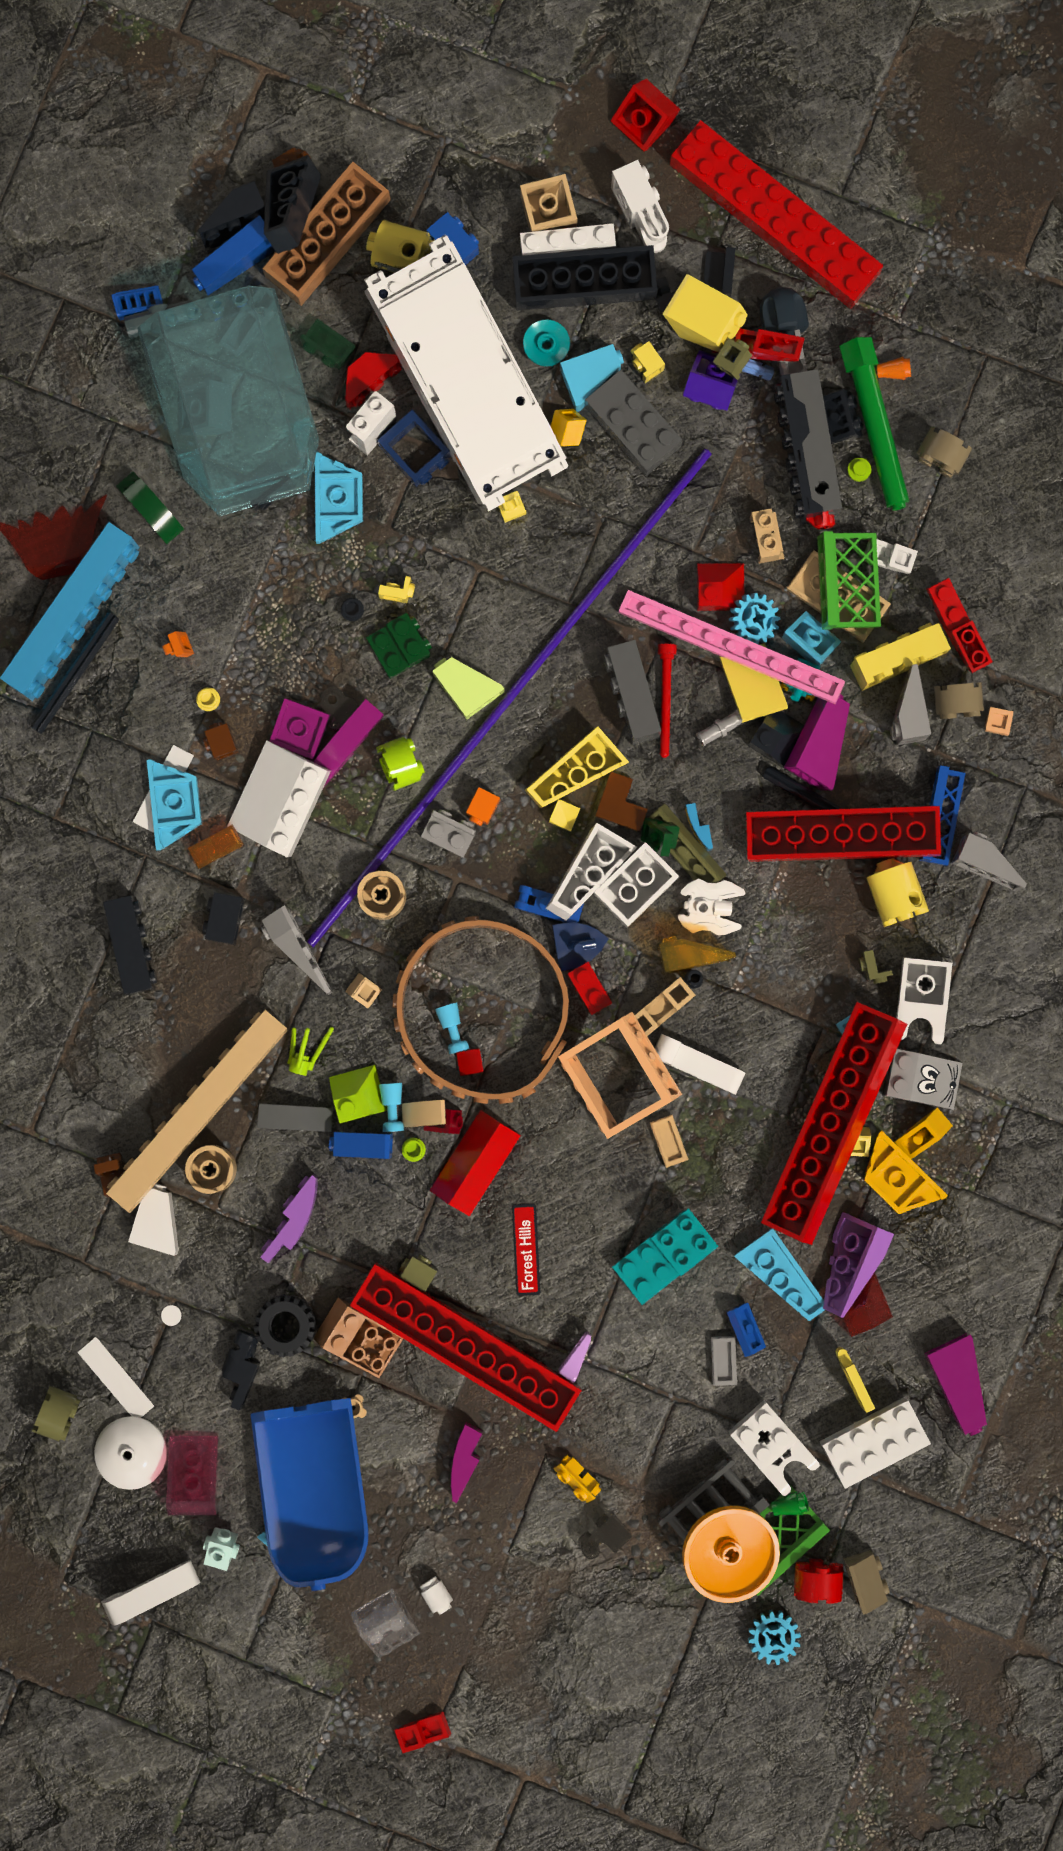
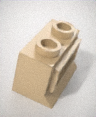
[750,508,784,564]

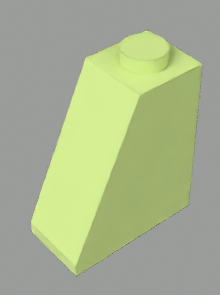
[432,657,505,720]

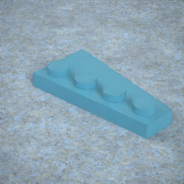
[733,1228,825,1321]

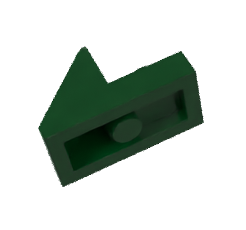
[640,818,680,856]

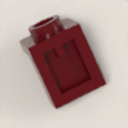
[424,1109,463,1134]

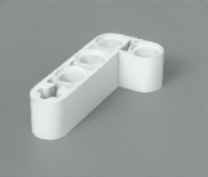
[655,1034,745,1095]
[101,1560,200,1626]

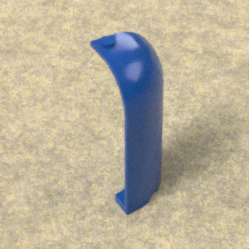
[251,1398,368,1591]

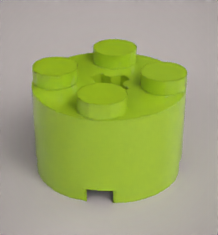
[376,736,425,791]

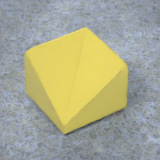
[549,799,580,832]

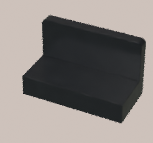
[703,247,736,298]

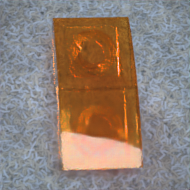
[188,824,244,869]

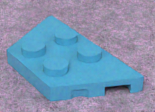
[315,452,363,544]
[147,760,202,851]

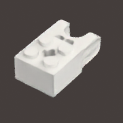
[611,160,669,253]
[896,957,952,1044]
[728,1400,820,1496]

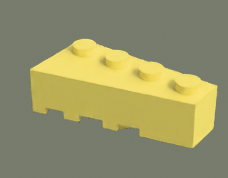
[850,623,951,691]
[525,727,629,808]

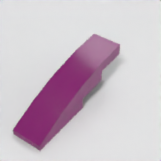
[314,699,384,788]

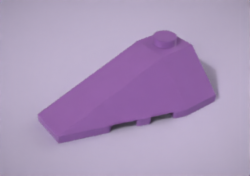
[823,1212,894,1318]

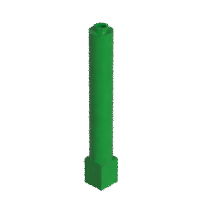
[839,337,910,511]

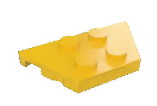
[863,1130,948,1214]

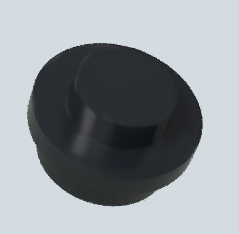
[340,598,364,622]

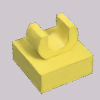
[498,491,526,523]

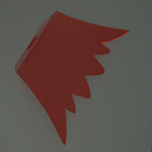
[0,495,107,580]

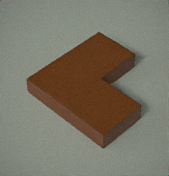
[595,772,648,832]

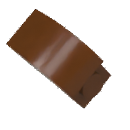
[94,1153,125,1198]

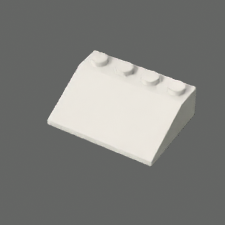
[227,740,331,857]

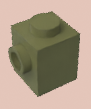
[399,1254,438,1292]

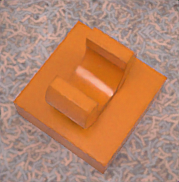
[162,631,194,658]

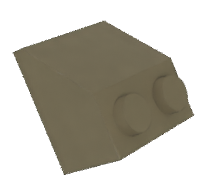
[843,1550,890,1615]

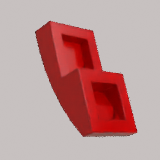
[394,1711,451,1753]

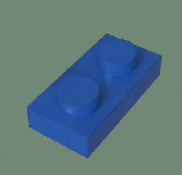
[727,1302,766,1357]

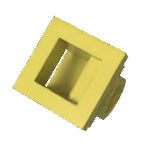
[630,341,665,383]

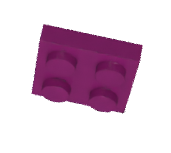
[269,698,330,759]

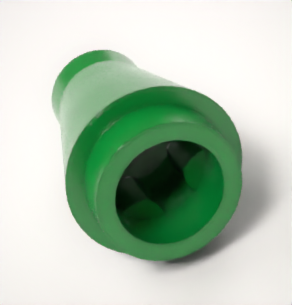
[771,1491,809,1516]

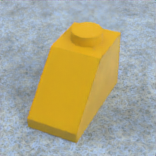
[895,1107,953,1159]

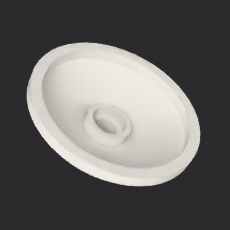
[94,1416,167,1489]

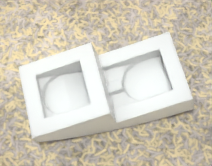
[864,539,918,574]

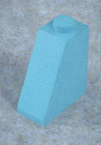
[560,344,624,412]

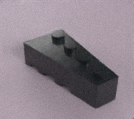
[264,155,321,254]

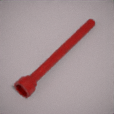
[658,644,677,758]

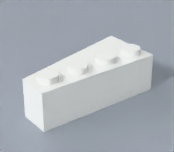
[546,823,637,920]

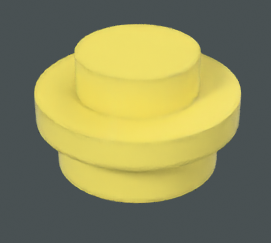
[196,688,220,711]

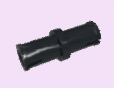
[684,970,703,989]

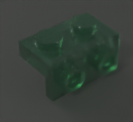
[300,319,356,370]

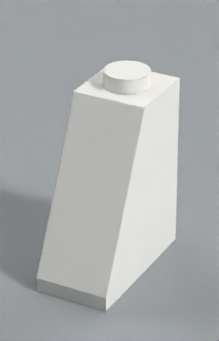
[128,1183,179,1256]

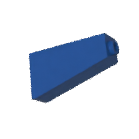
[192,215,275,295]

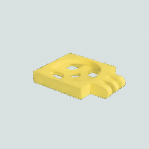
[835,1347,875,1413]

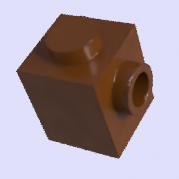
[203,722,239,761]

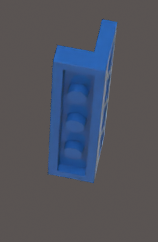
[919,765,965,866]

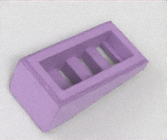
[559,1332,591,1384]

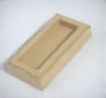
[650,1115,688,1168]

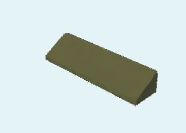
[648,804,726,883]

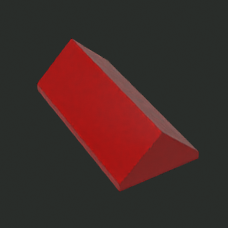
[429,1110,521,1216]

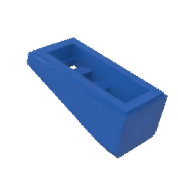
[111,286,163,321]

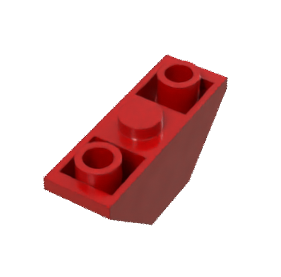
[345,352,402,409]

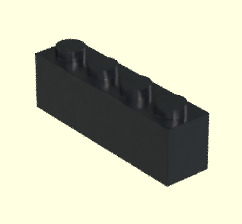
[103,895,158,996]

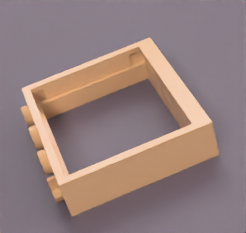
[558,1012,682,1139]

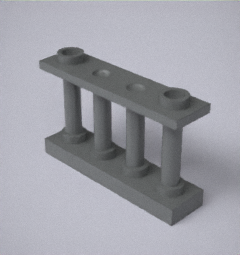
[657,1457,770,1541]

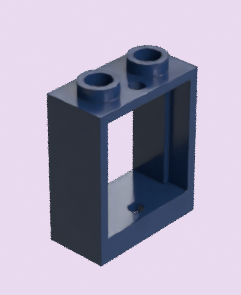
[377,410,451,487]

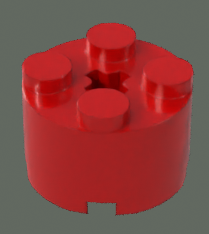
[794,1559,844,1604]

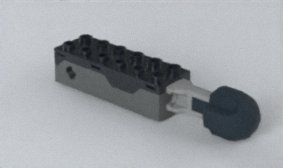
[760,287,842,530]

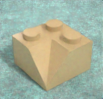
[520,174,577,232]

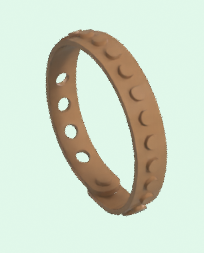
[393,916,569,1104]

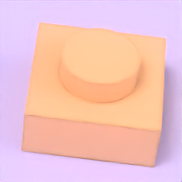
[984,707,1013,736]

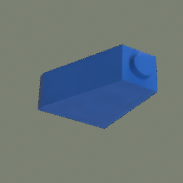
[329,1132,393,1159]

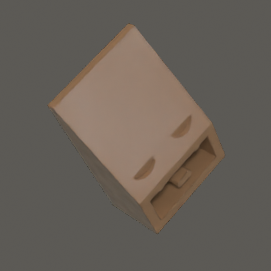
[313,1298,403,1378]

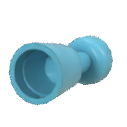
[435,1003,470,1054]
[379,1083,404,1132]

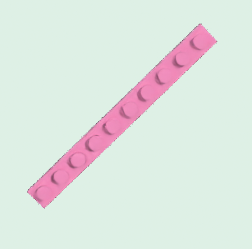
[619,590,845,704]

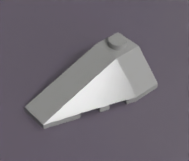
[261,905,333,995]

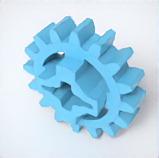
[729,593,780,644]
[748,1610,801,1665]

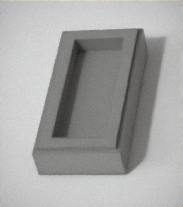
[711,1336,737,1386]

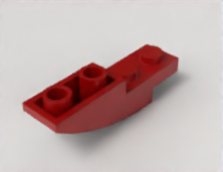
[926,578,993,673]

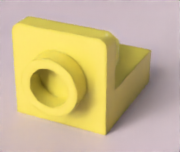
[378,576,415,603]

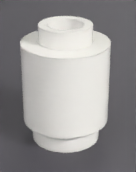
[420,1576,453,1615]

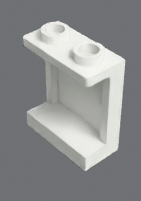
[346,391,397,456]

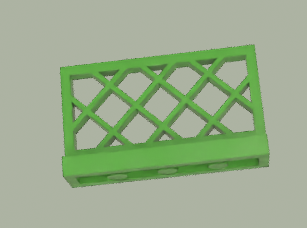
[817,531,881,630]
[756,1486,830,1596]

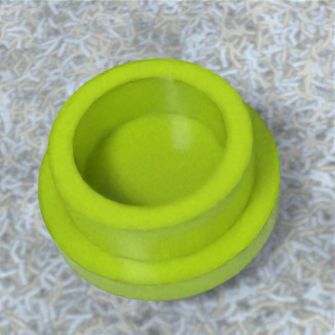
[847,458,871,482]
[402,1138,426,1162]

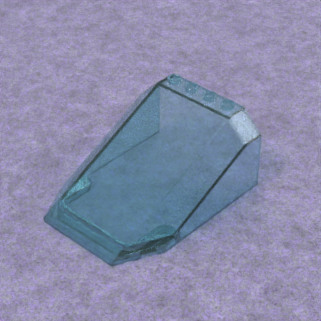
[137,286,320,516]

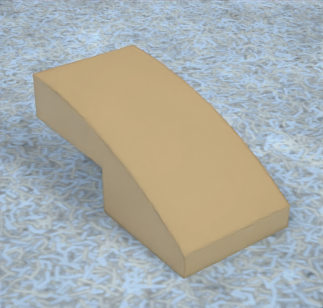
[402,1100,446,1127]

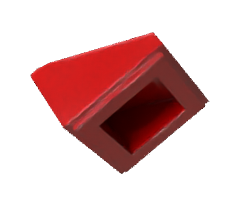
[456,1048,484,1076]

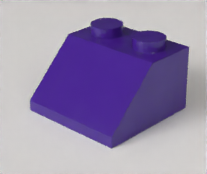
[683,350,741,411]

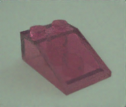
[166,1436,218,1515]

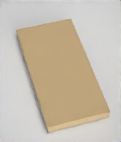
[786,550,891,643]

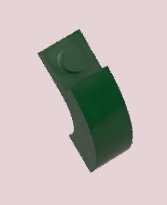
[116,471,184,544]

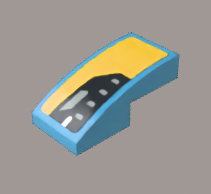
[685,803,713,851]

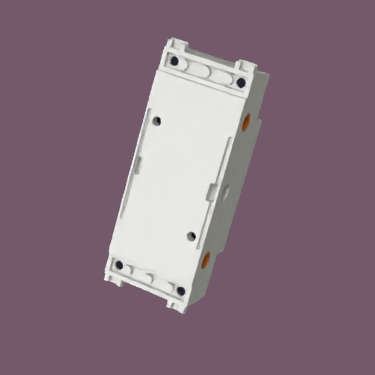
[364,235,568,512]

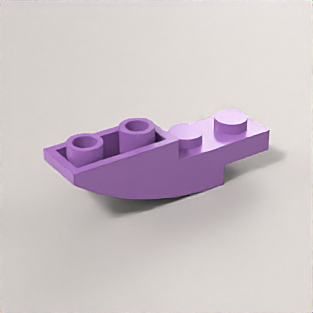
[260,1175,318,1263]

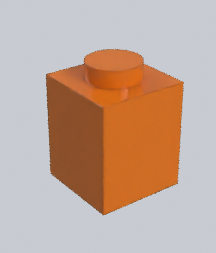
[466,787,500,826]

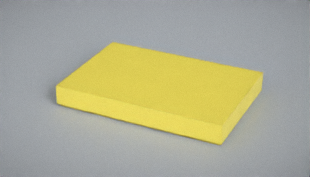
[720,643,788,723]

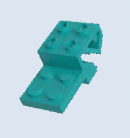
[612,1208,719,1305]

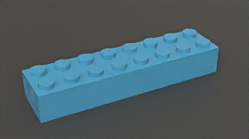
[0,522,140,701]

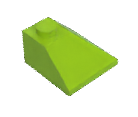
[329,1065,387,1123]

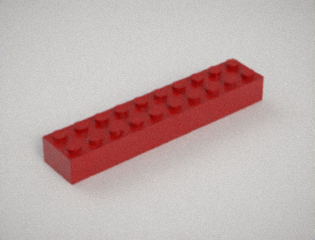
[670,120,884,309]
[761,1002,908,1245]
[350,1262,582,1432]

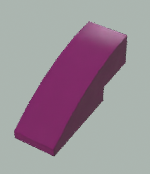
[451,1422,483,1503]

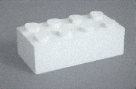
[819,1397,931,1489]

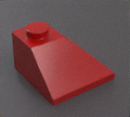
[697,563,744,611]

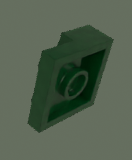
[366,613,432,679]

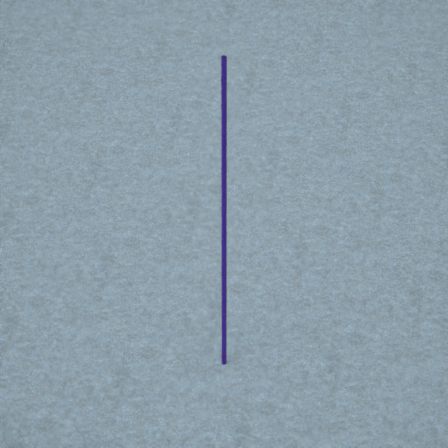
[306,449,712,948]

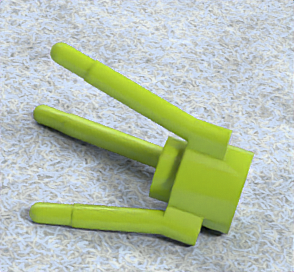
[287,1027,334,1076]

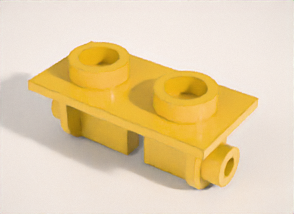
[553,1455,602,1503]

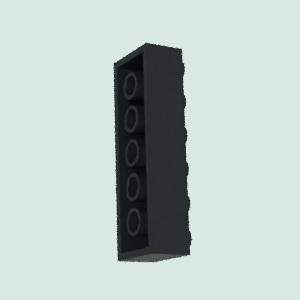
[513,245,657,311]

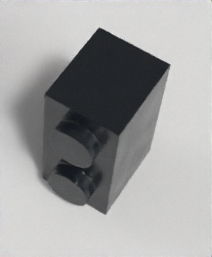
[202,892,245,946]

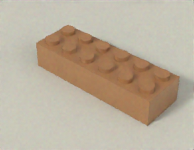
[262,162,390,306]

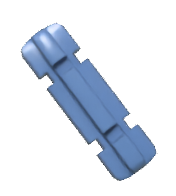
[733,356,774,380]

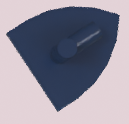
[552,922,609,971]

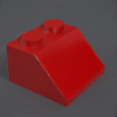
[611,79,681,152]

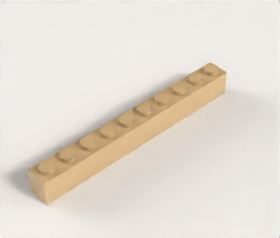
[106,1010,288,1213]

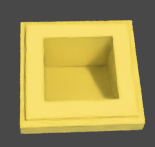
[851,1127,871,1157]

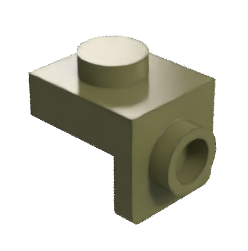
[858,950,893,984]

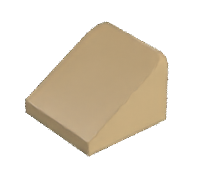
[346,973,382,1009]

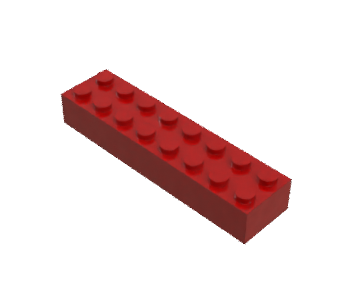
[746,806,941,862]

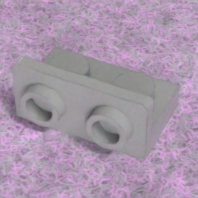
[421,809,476,858]

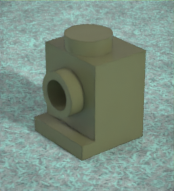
[713,338,752,380]

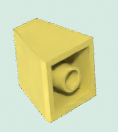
[663,274,748,353]

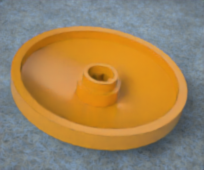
[682,1506,780,1603]

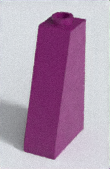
[784,694,850,791]
[924,1333,987,1436]

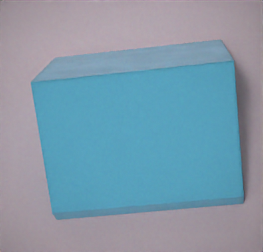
[782,611,841,666]

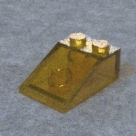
[657,936,736,974]

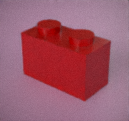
[567,962,612,1016]

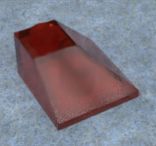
[841,1272,893,1337]

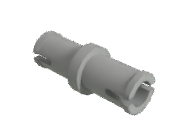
[696,710,744,747]

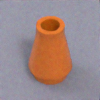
[877,356,911,380]

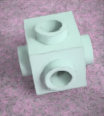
[203,1527,240,1571]

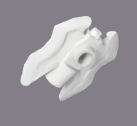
[678,878,745,935]

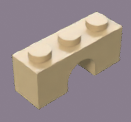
[635,977,696,1036]

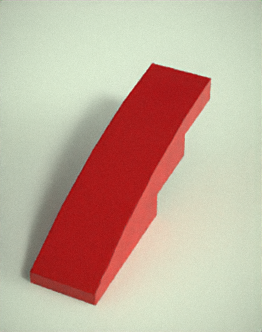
[712,329,805,362]

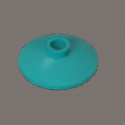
[523,320,570,366]

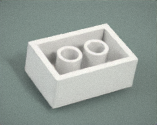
[594,842,679,928]

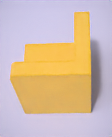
[550,409,586,446]

